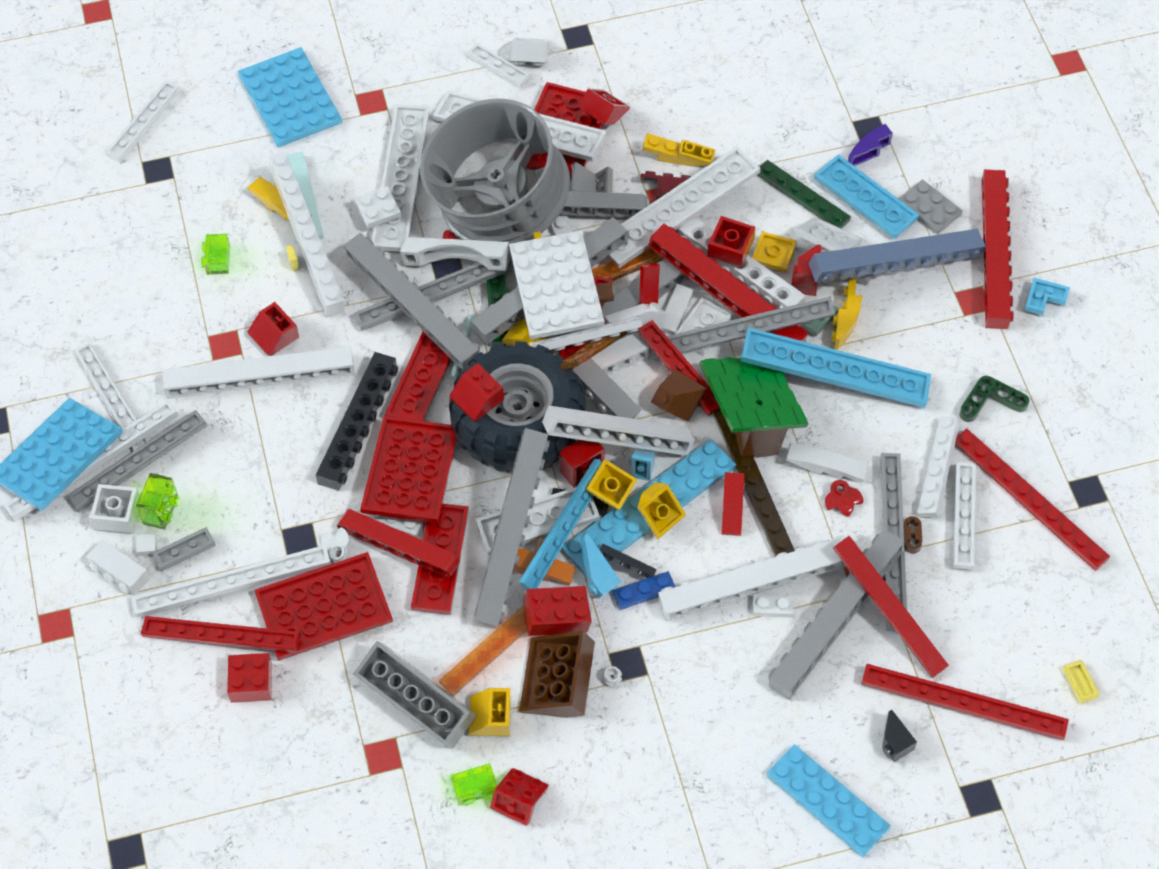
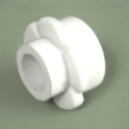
[602,666,622,686]

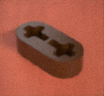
[903,516,923,554]

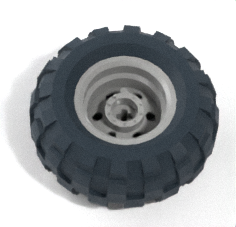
[449,341,586,473]

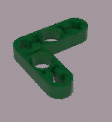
[959,376,1029,422]

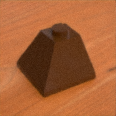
[650,369,707,421]

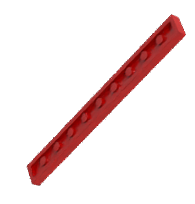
[955,428,1110,571]
[861,664,1069,741]

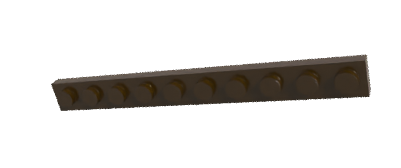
[713,410,795,557]

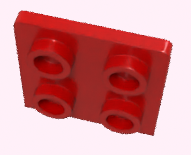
[490,768,549,826]

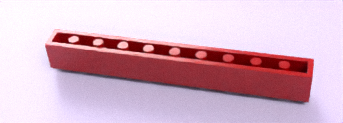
[981,169,1014,329]
[648,223,808,342]

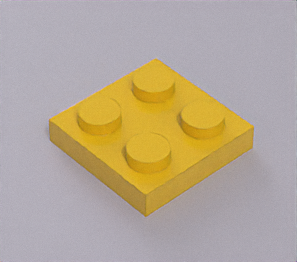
[752,231,797,273]

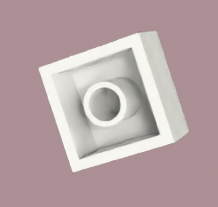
[90,484,141,533]

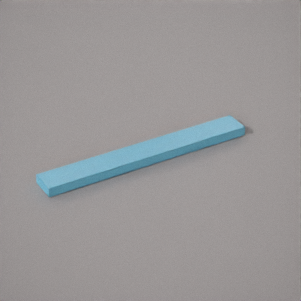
[519,459,602,591]

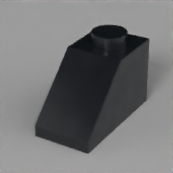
[882,710,917,762]

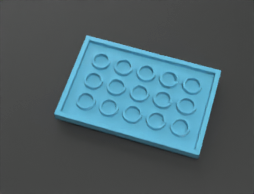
[238,47,342,148]
[0,398,123,511]

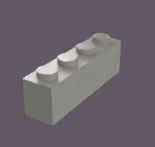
[573,355,642,419]

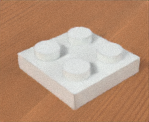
[354,186,401,228]

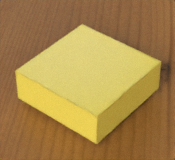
[286,245,299,271]

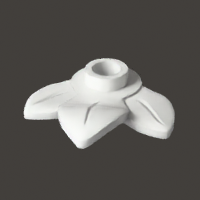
[321,527,350,563]

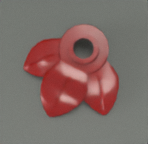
[825,479,864,517]

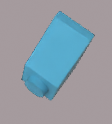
[631,448,656,481]

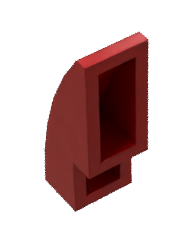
[721,472,744,536]

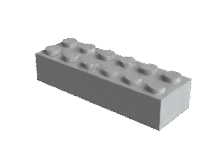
[353,641,477,748]

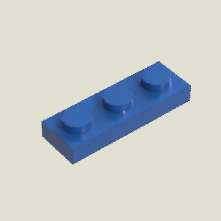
[613,571,676,610]

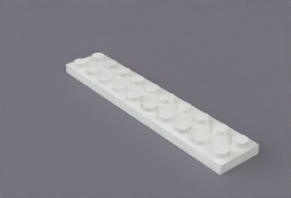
[433,90,607,162]
[372,104,430,252]
[608,146,760,268]

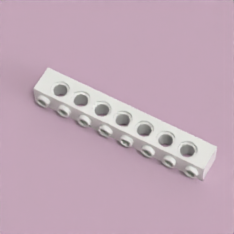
[679,217,806,309]

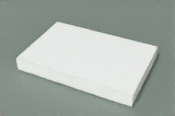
[675,298,733,356]

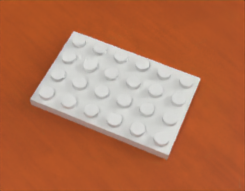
[509,230,605,340]

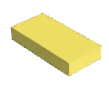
[1062,660,1100,704]

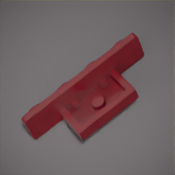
[641,171,691,198]

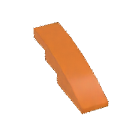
[513,548,576,586]

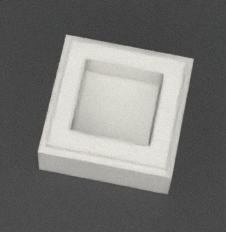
[135,533,157,556]

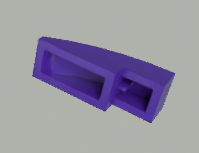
[848,123,893,166]

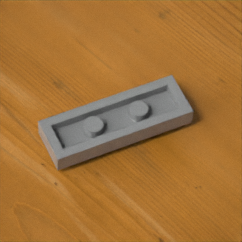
[153,527,216,571]

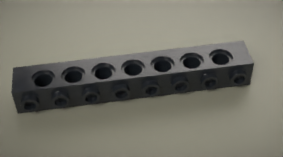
[316,352,399,491]

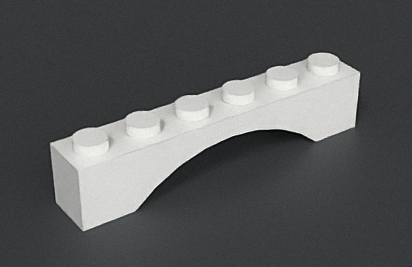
[400,237,512,271]

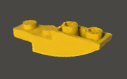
[642,133,716,166]
[831,279,862,350]

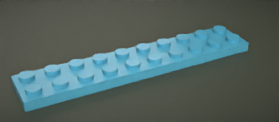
[741,328,931,408]
[562,439,736,576]

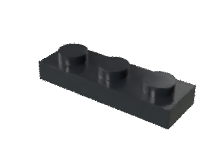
[599,543,657,578]

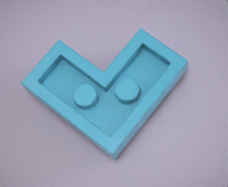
[1024,278,1070,316]

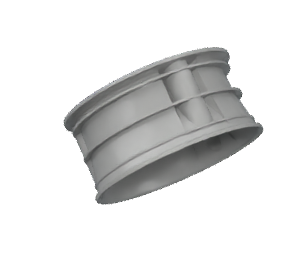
[420,98,570,244]

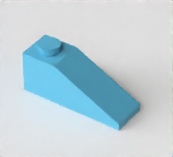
[580,533,622,599]

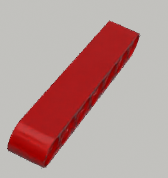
[337,509,460,578]

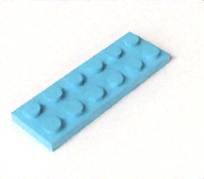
[814,154,919,240]
[767,744,891,858]

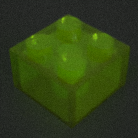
[136,473,180,530]

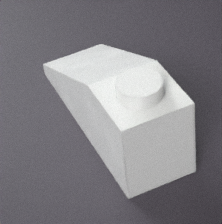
[604,303,666,331]

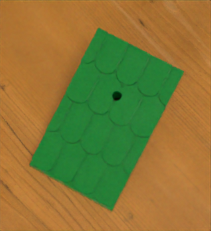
[699,357,808,457]

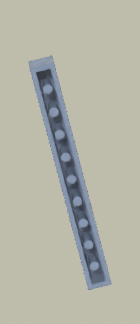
[808,229,986,283]

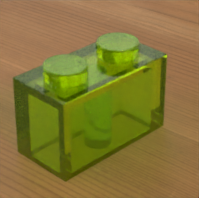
[201,234,230,275]
[450,763,498,806]

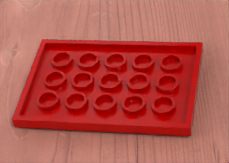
[526,82,602,180]
[360,416,457,524]
[254,552,393,661]

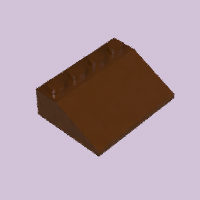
[519,631,595,718]

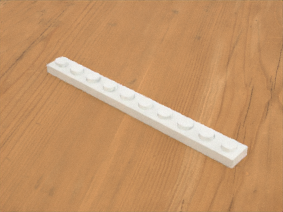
[3,400,179,521]
[131,545,331,618]

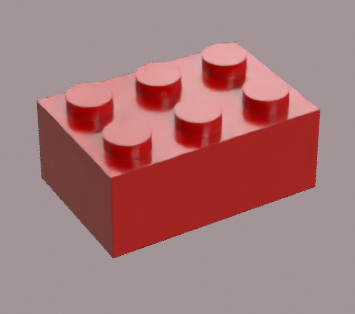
[523,586,592,636]

